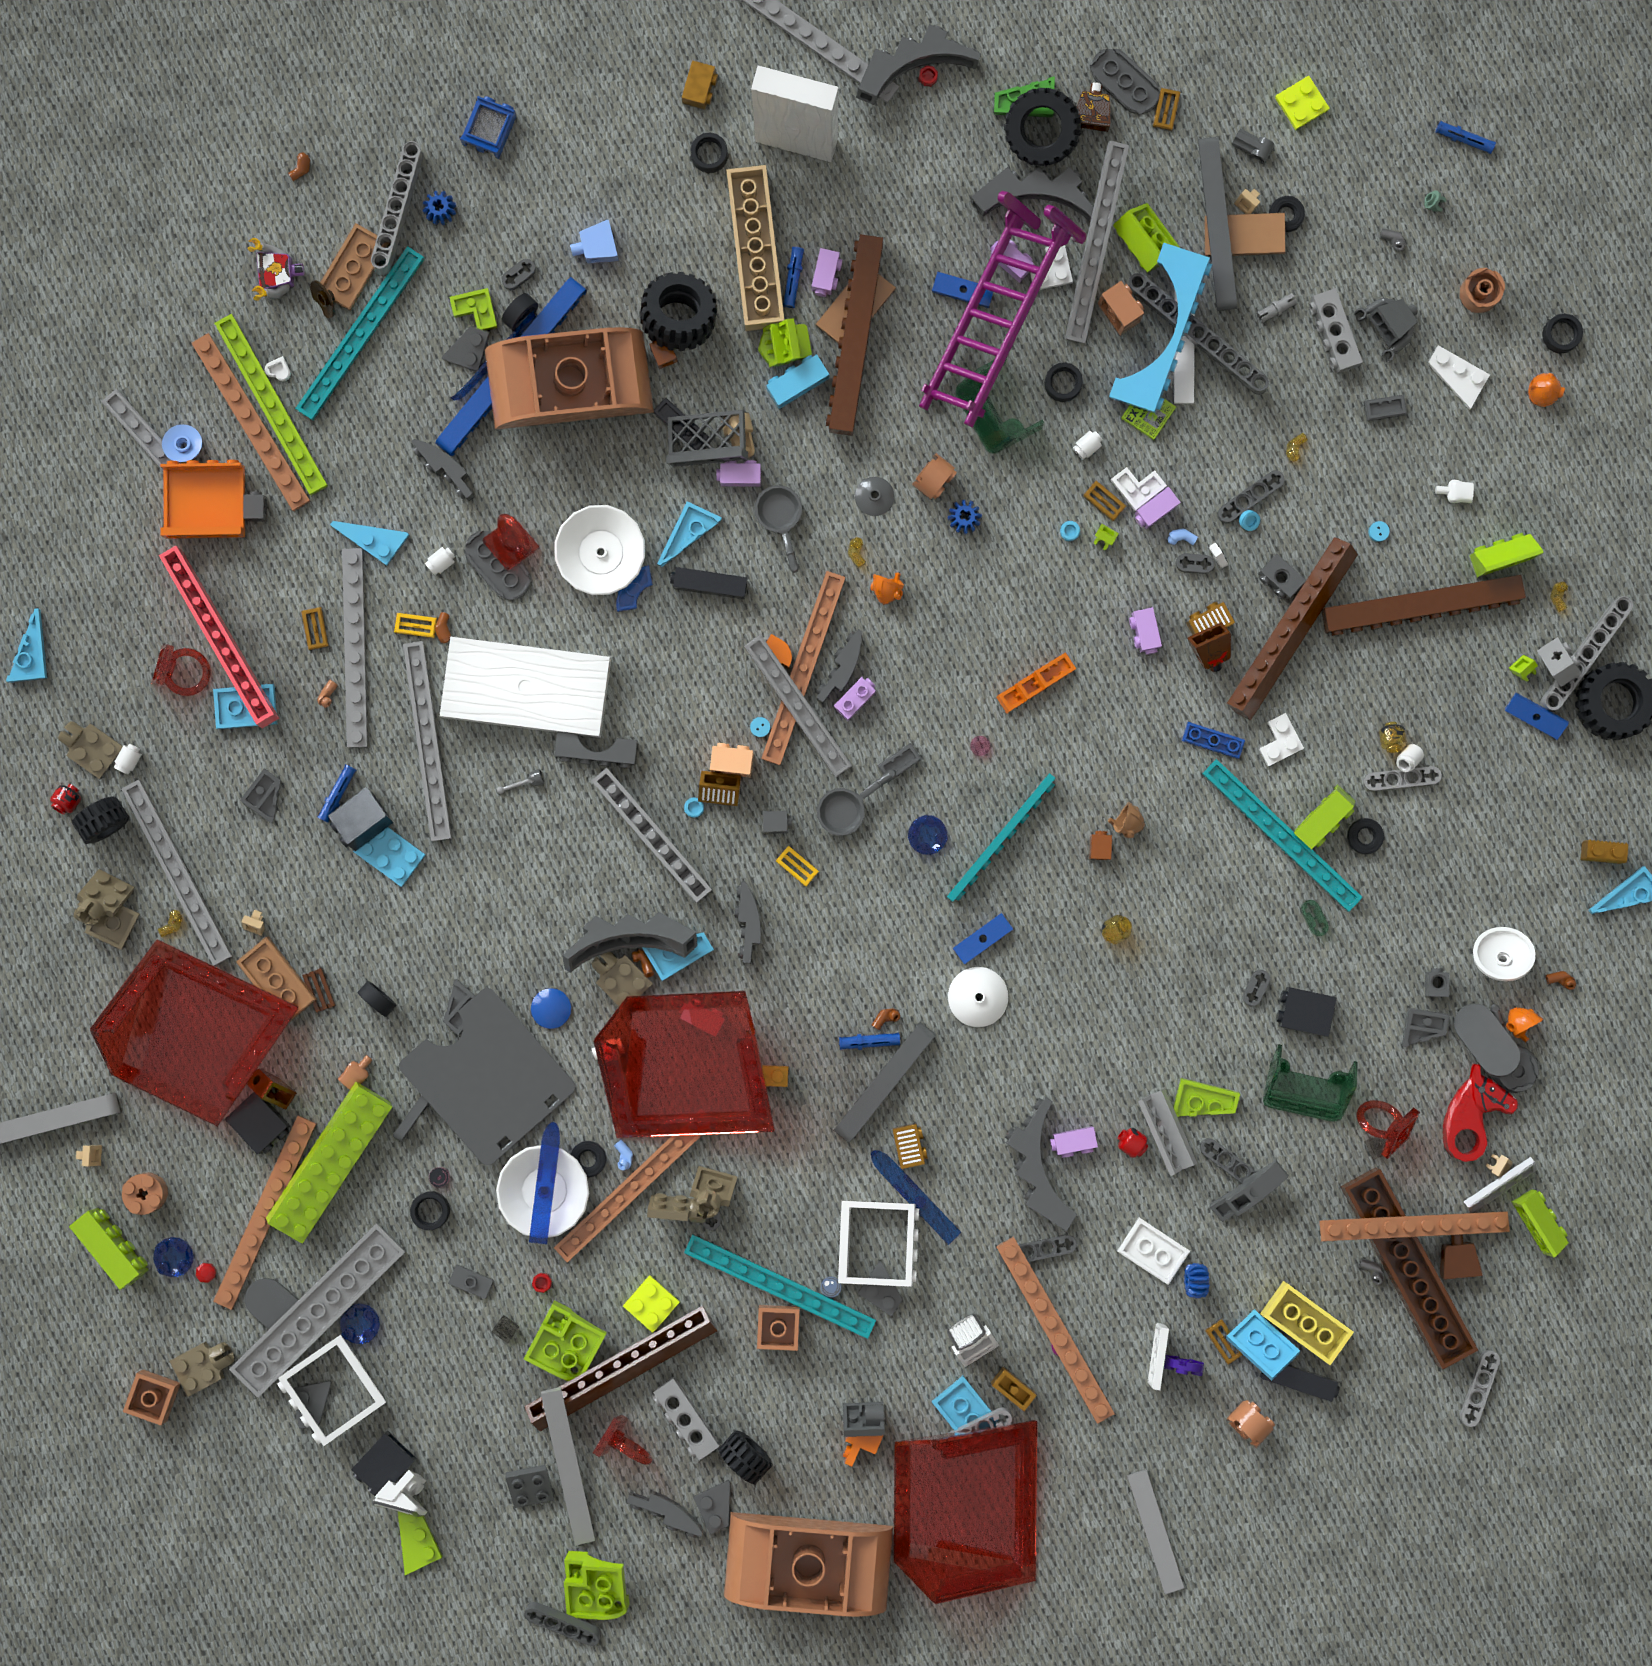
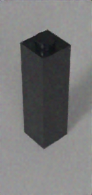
[670,567,748,600]
[1260,1365,1340,1402]

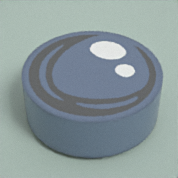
[821,1276,841,1297]

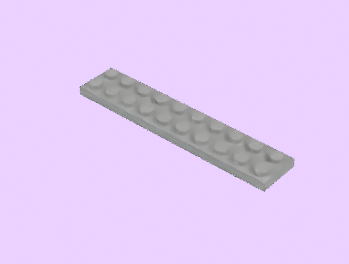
[229,1223,405,1398]

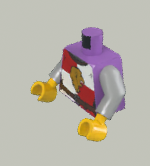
[248,238,305,301]

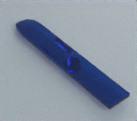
[451,312,536,400]
[529,1122,560,1244]
[871,1150,961,1245]

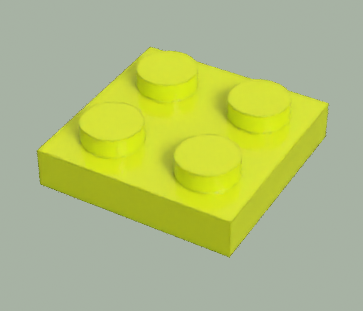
[1275,76,1330,130]
[623,1275,680,1333]

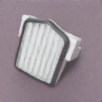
[947,1314,999,1367]
[372,1470,427,1517]

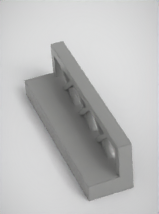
[1138,1089,1197,1176]

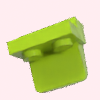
[758,318,812,367]

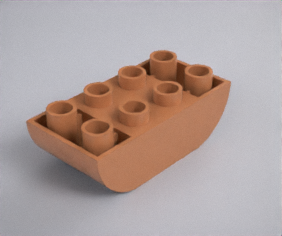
[485,327,654,430]
[724,1512,893,1617]

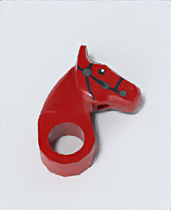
[1443,1064,1518,1162]

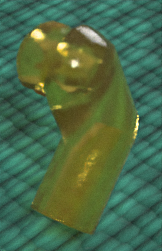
[1286,433,1308,462]
[848,537,866,568]
[1550,581,1568,612]
[158,910,182,937]

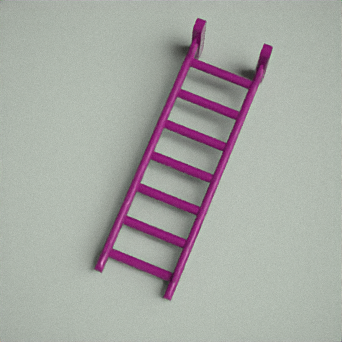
[919,191,1087,428]

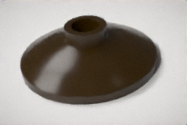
[310,280,335,318]

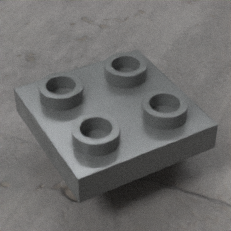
[842,1402,885,1437]
[506,1465,554,1508]

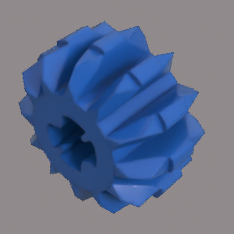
[423,191,456,225]
[948,500,982,534]
[1184,1263,1210,1298]

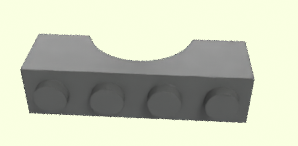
[554,732,638,769]

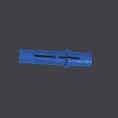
[1435,120,1496,154]
[783,247,804,308]
[317,764,357,823]
[839,1033,900,1050]

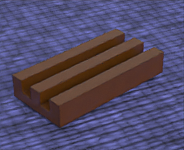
[302,968,336,1013]

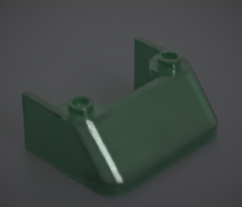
[955,358,1044,454]
[1263,1044,1358,1122]

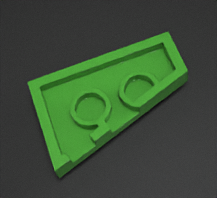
[994,76,1055,117]

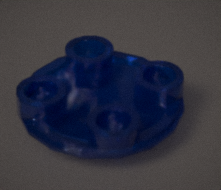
[908,815,948,855]
[153,1237,194,1277]
[340,1303,380,1344]

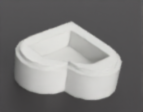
[264,356,291,382]
[1209,543,1228,568]

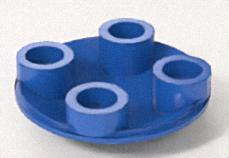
[531,988,571,1029]

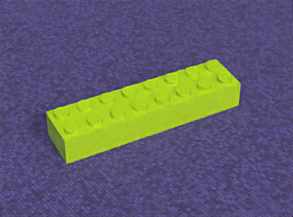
[266,1082,392,1244]

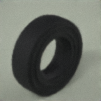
[1269,196,1305,232]
[1347,818,1384,854]
[570,1141,606,1178]

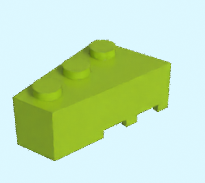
[1294,784,1355,850]

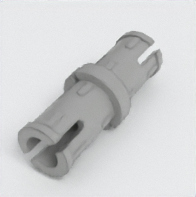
[1256,293,1297,324]

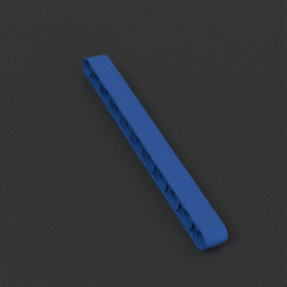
[435,277,587,456]

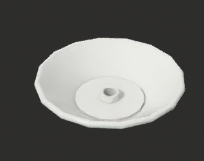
[554,505,645,595]
[496,1145,589,1239]

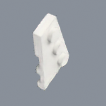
[1427,345,1490,410]

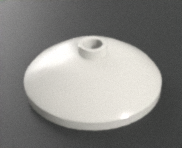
[1473,927,1535,981]
[948,967,1008,1027]

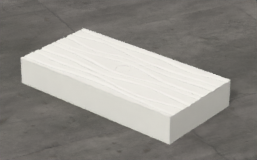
[751,66,838,162]
[440,637,611,738]

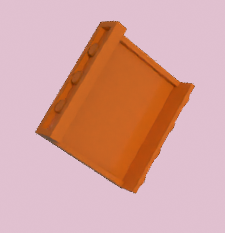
[160,460,245,539]

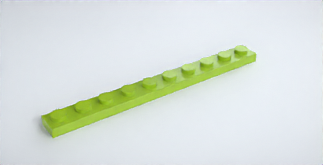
[214,314,328,496]

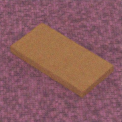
[1205,213,1285,256]
[320,223,390,311]
[816,275,896,344]
[236,937,317,1025]

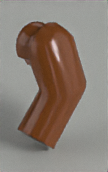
[288,152,310,181]
[435,612,451,643]
[632,949,654,978]
[1545,971,1576,990]
[872,1008,900,1030]

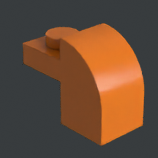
[766,634,792,669]
[843,1435,883,1467]

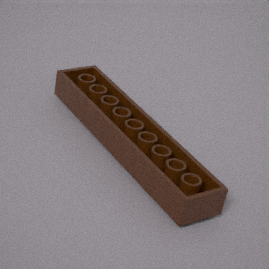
[1340,1167,1478,1370]

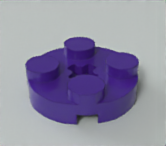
[1163,1355,1204,1376]

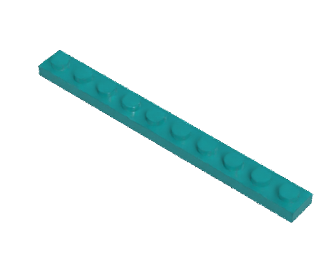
[295,246,425,421]
[1202,759,1363,912]
[684,1234,876,1339]

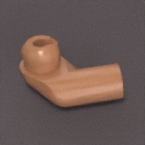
[317,680,338,708]

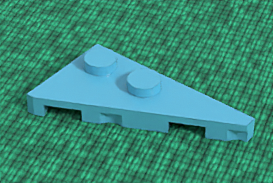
[657,501,722,567]
[330,521,409,566]
[6,608,47,683]
[1588,866,1652,914]

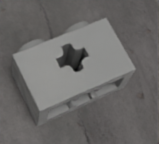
[1537,637,1582,687]

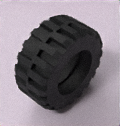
[1004,88,1082,166]
[640,272,717,351]
[1575,662,1652,741]

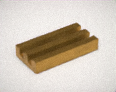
[1153,88,1180,131]
[1083,481,1126,521]
[301,607,329,650]
[1205,1319,1243,1365]

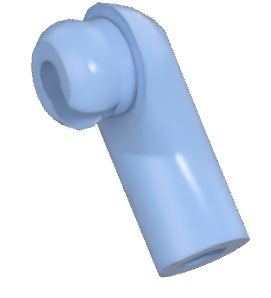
[1167,528,1198,545]
[614,1139,633,1171]

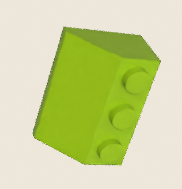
[1113,203,1180,273]
[1469,533,1544,578]
[1511,1189,1569,1258]

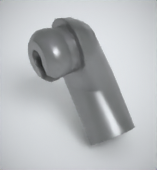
[1380,228,1406,251]
[1359,1258,1384,1285]

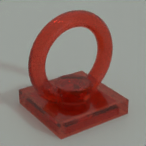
[482,514,539,571]
[151,644,211,696]
[1356,1100,1420,1159]
[593,1415,652,1465]

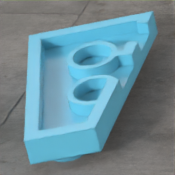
[642,932,714,981]

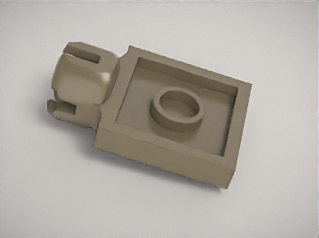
[58,721,123,779]
[76,869,134,926]
[73,902,140,950]
[591,951,653,1011]
[690,1166,737,1218]
[647,1193,707,1223]
[169,1341,235,1397]

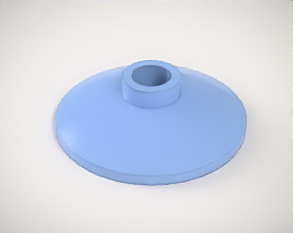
[162,425,202,463]

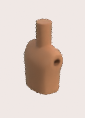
[338,1055,372,1090]

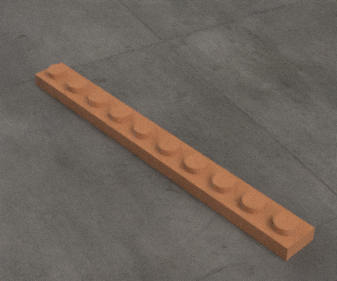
[192,333,310,511]
[761,571,846,766]
[554,1108,715,1263]
[213,1115,317,1310]
[1319,1212,1510,1242]
[996,1236,1115,1424]

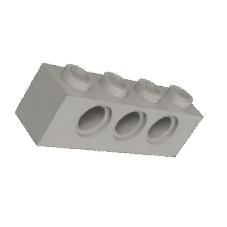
[1309,288,1362,374]
[653,1376,720,1461]

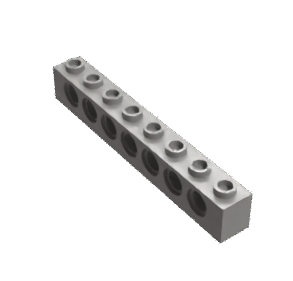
[592,768,713,903]

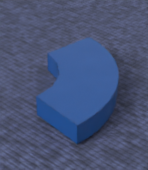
[616,565,653,612]

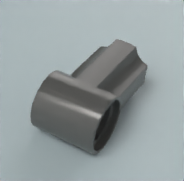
[1232,128,1275,164]

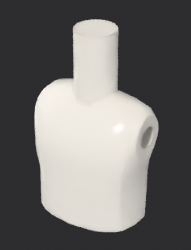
[1435,480,1474,503]

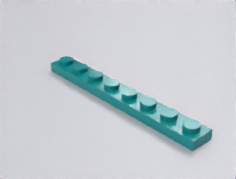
[946,773,1055,902]

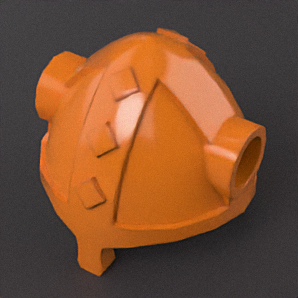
[1528,373,1565,407]
[870,572,904,605]
[1506,1007,1543,1043]

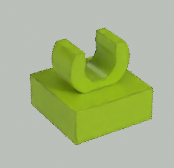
[1094,524,1119,550]
[1509,655,1538,682]

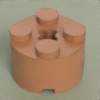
[1460,268,1505,313]
[912,453,957,499]
[122,1172,168,1215]
[1226,1400,1275,1448]

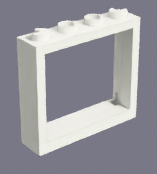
[838,1201,919,1287]
[277,1335,386,1446]

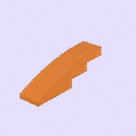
[996,652,1076,713]

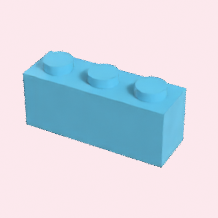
[766,355,830,409]

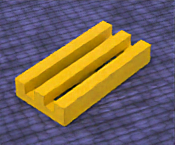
[394,613,437,638]
[776,846,819,886]

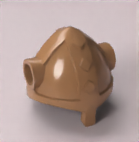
[1108,802,1145,838]

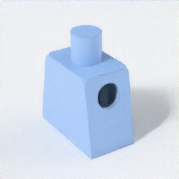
[570,220,619,263]

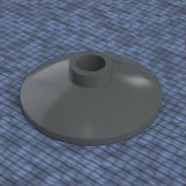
[855,477,894,516]

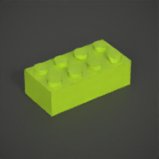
[69,1208,149,1290]

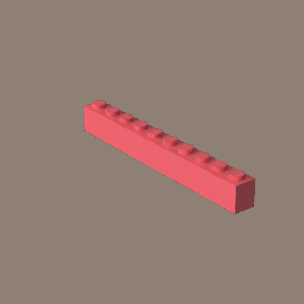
[159,546,279,729]

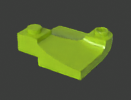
[524,1300,607,1381]
[564,1551,630,1620]

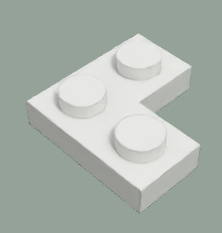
[1030,245,1073,290]
[1110,467,1167,511]
[1259,713,1304,767]

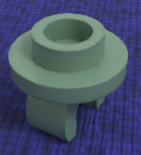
[1424,190,1446,212]

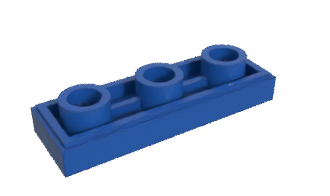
[932,272,993,308]
[1505,693,1569,740]
[1182,722,1245,759]
[953,913,1013,964]

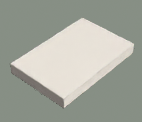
[1117,1218,1190,1285]
[1148,1323,1169,1390]

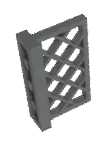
[666,410,748,467]

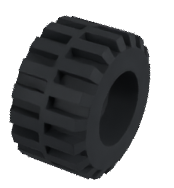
[72,796,129,844]
[718,1430,772,1485]

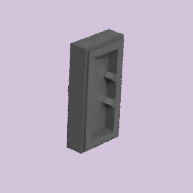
[1363,395,1407,421]
[877,743,922,782]
[448,1264,494,1299]

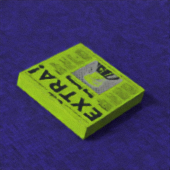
[1121,397,1176,440]

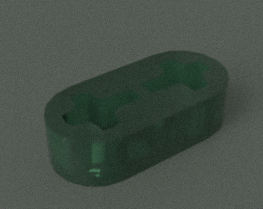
[1300,900,1329,936]

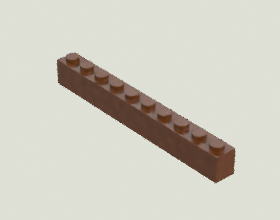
[826,234,883,436]
[1227,537,1358,720]
[1321,575,1526,636]
[524,1306,717,1431]

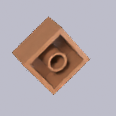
[1098,281,1144,336]
[757,1305,800,1351]
[123,1370,181,1425]

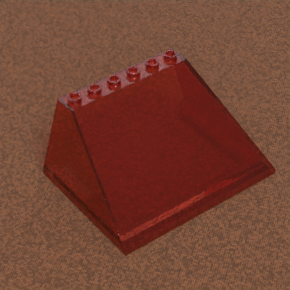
[90,939,298,1127]
[593,991,775,1138]
[894,1420,1037,1604]

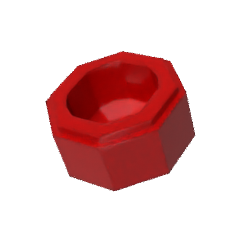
[919,66,938,87]
[196,1263,217,1283]
[532,1272,552,1293]

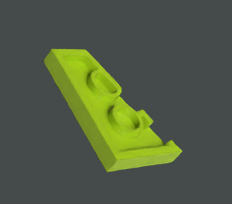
[1173,1078,1240,1117]
[398,1511,443,1575]

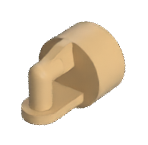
[721,412,755,458]

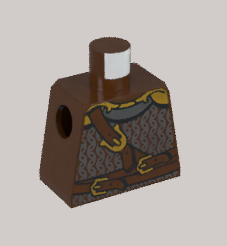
[1077,83,1110,132]

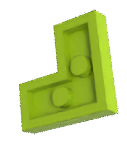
[449,288,498,331]

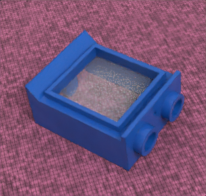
[460,96,517,159]

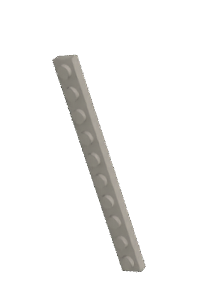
[741,0,899,104]
[1065,141,1129,344]
[342,548,368,748]
[403,641,452,842]
[121,780,233,966]

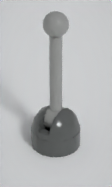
[497,769,545,794]

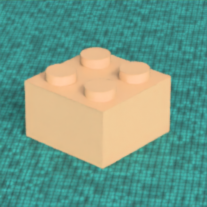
[710,743,754,778]

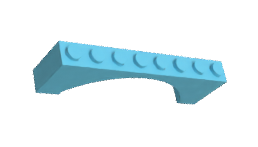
[1109,243,1212,414]

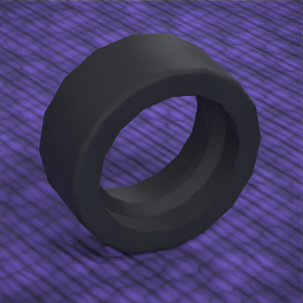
[690,132,728,173]
[502,293,539,331]
[1542,313,1583,354]
[1044,362,1083,402]
[357,981,396,1017]
[410,1191,450,1231]

